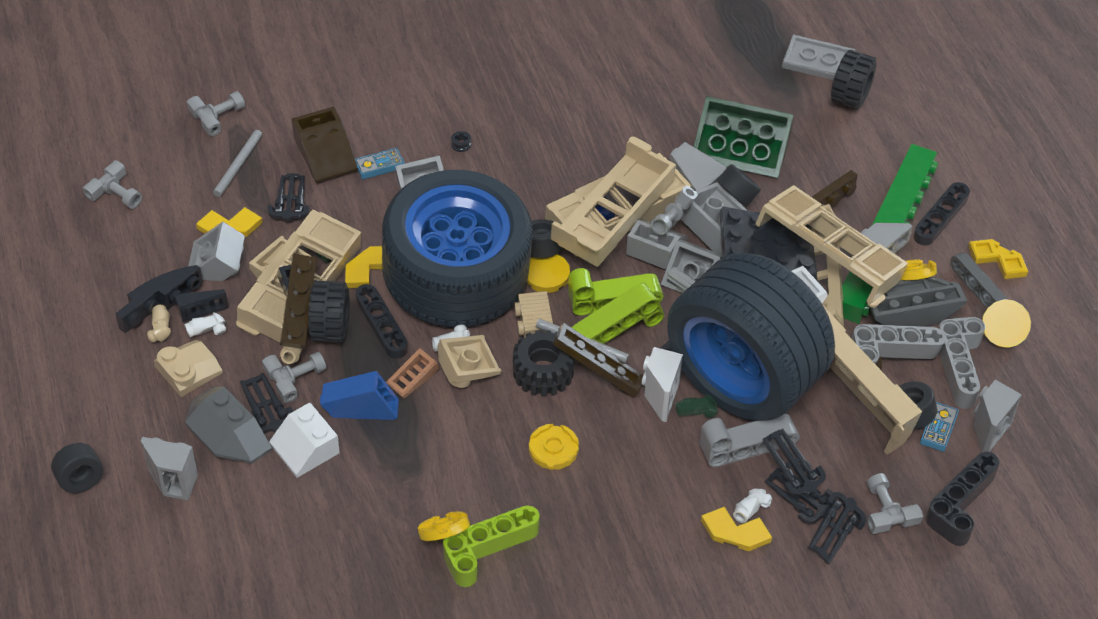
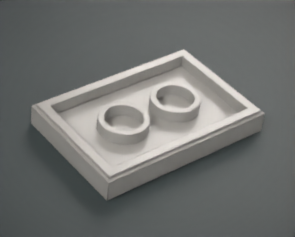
[782,35,855,80]

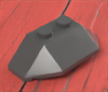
[869,277,967,327]
[185,386,272,464]

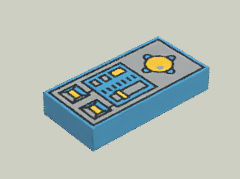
[355,148,404,180]
[920,402,959,452]

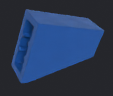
[320,371,399,420]

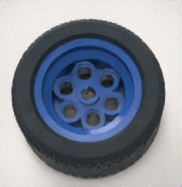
[382,170,533,328]
[667,253,835,420]

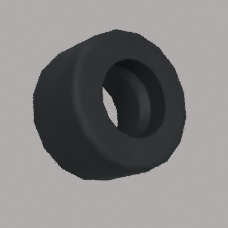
[717,164,761,206]
[530,219,562,258]
[899,381,938,429]
[51,443,103,493]

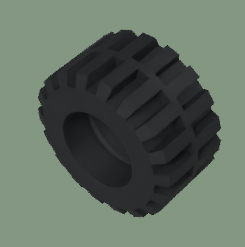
[831,49,877,110]
[308,280,349,343]
[513,330,574,396]

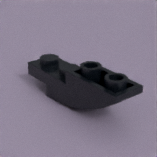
[115,265,203,334]

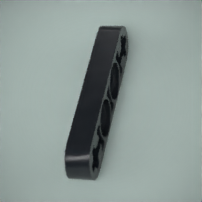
[914,182,970,245]
[356,284,408,359]

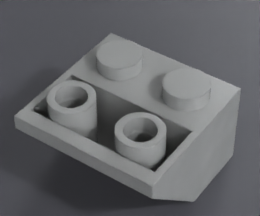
[626,220,688,269]
[141,437,198,501]

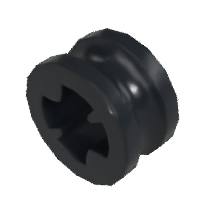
[451,131,471,152]

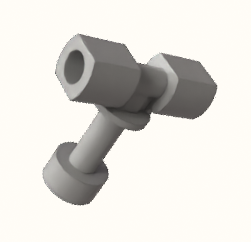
[186,91,245,137]
[82,160,142,209]
[651,186,698,235]
[262,352,326,403]
[867,474,923,534]

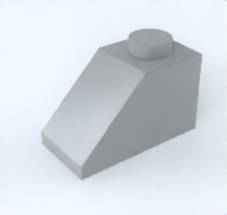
[861,223,913,253]

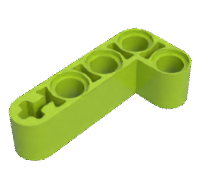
[568,268,664,316]
[571,283,664,344]
[443,506,540,587]

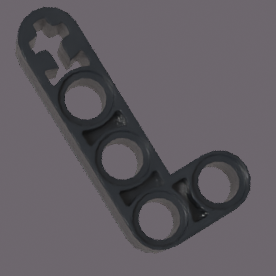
[926,451,999,546]

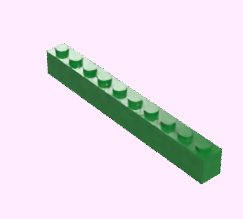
[842,144,939,324]

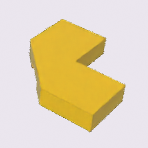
[196,207,263,237]
[968,239,1028,279]
[345,246,382,288]
[701,507,772,552]

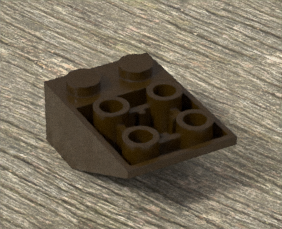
[291,106,358,182]

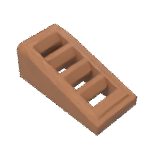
[386,348,440,399]

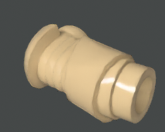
[147,305,171,343]
[280,346,302,364]

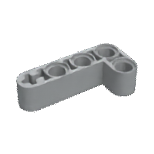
[939,317,985,409]
[851,324,946,365]
[700,414,800,467]

